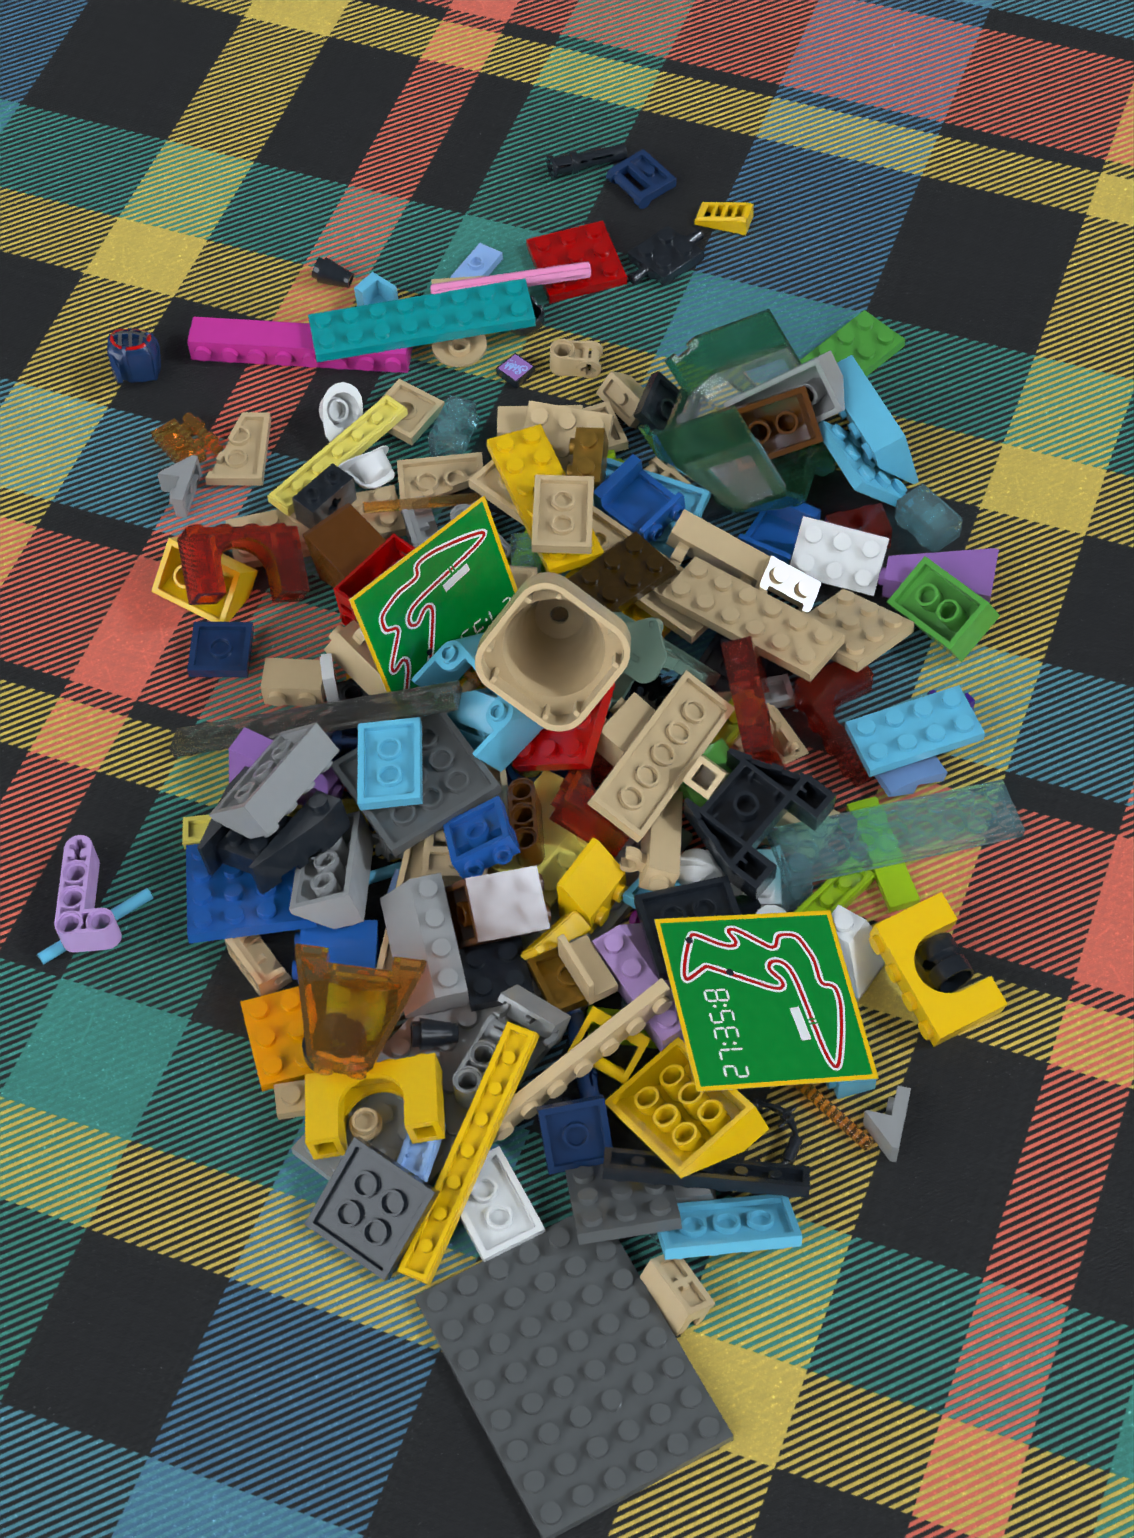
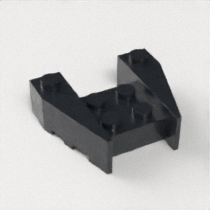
[684,748,836,902]
[197,766,351,895]

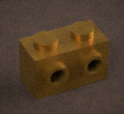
[567,427,609,490]

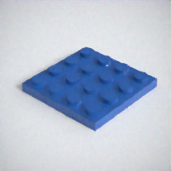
[186,844,317,944]

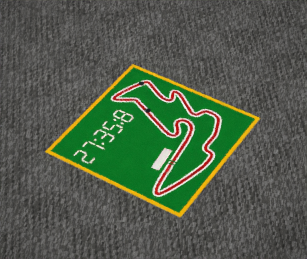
[349,495,518,719]
[654,910,879,1092]

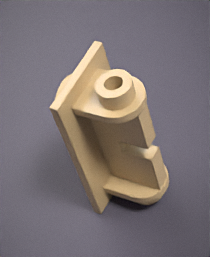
[756,703,809,766]

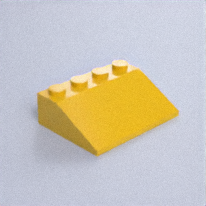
[605,1037,769,1178]

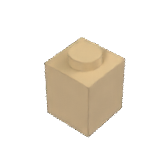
[682,755,730,799]

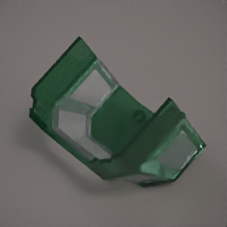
[638,309,836,513]

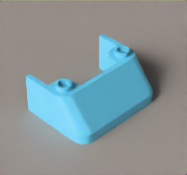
[411,633,543,772]

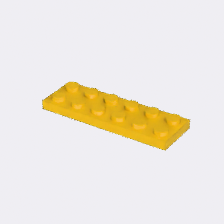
[487,424,605,574]

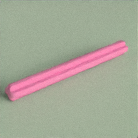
[430,262,591,294]

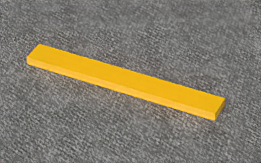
[397,1021,540,1286]

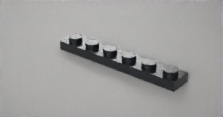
[602,1147,810,1198]

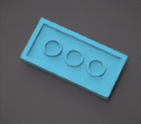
[845,685,985,777]
[657,1194,802,1260]

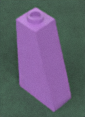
[878,548,999,603]
[229,727,344,805]

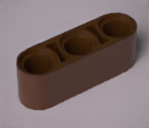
[507,778,545,868]

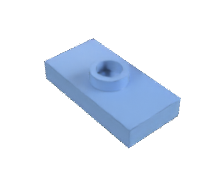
[450,243,503,278]
[396,1124,447,1182]

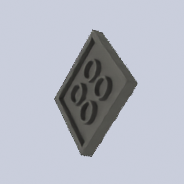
[565,1164,682,1245]

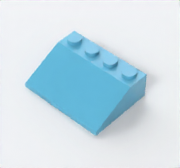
[837,355,919,485]

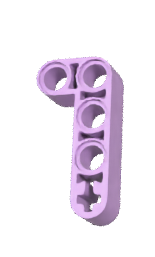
[54,835,122,952]

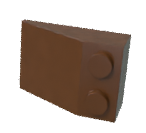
[722,385,824,470]

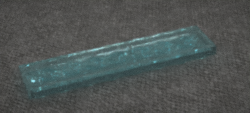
[767,779,1025,888]

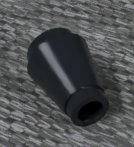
[312,257,354,288]
[410,1018,459,1051]

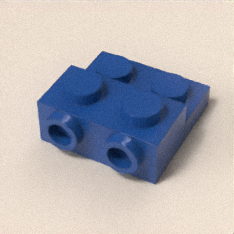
[443,795,520,879]

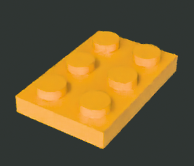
[240,986,315,1092]

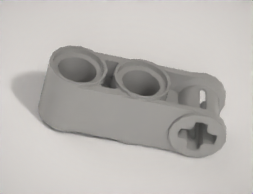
[452,1014,506,1108]

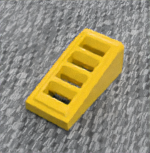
[694,202,754,236]
[521,910,591,960]

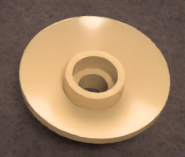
[432,335,487,367]

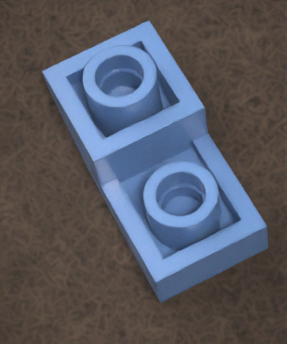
[874,756,948,797]

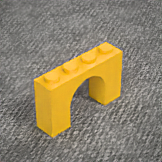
[869,892,1008,1047]
[305,1053,445,1160]

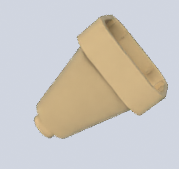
[475,572,631,732]

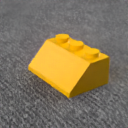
[151,536,258,622]

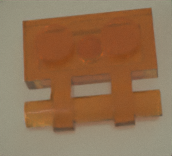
[151,412,223,464]

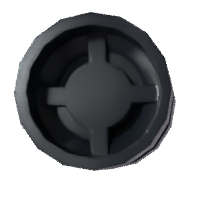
[915,932,975,993]

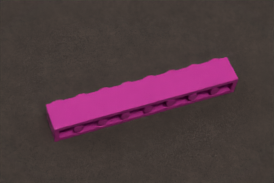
[187,317,413,373]

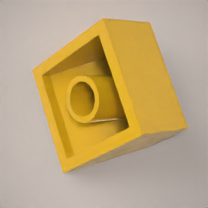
[557,837,628,934]

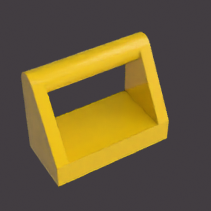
[567,1005,651,1084]

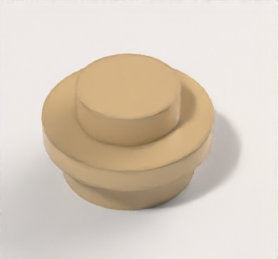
[349,1107,383,1141]

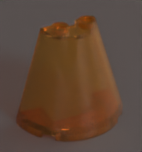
[295,943,427,1080]

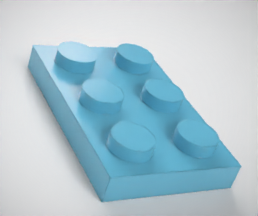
[357,717,423,810]

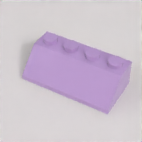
[592,923,684,1052]

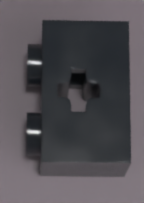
[292,463,357,529]

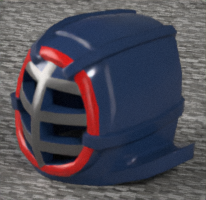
[107,328,161,383]

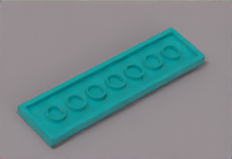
[308,278,536,363]

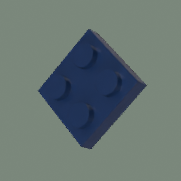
[187,621,254,678]
[537,1094,613,1175]

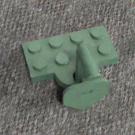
[608,612,721,712]

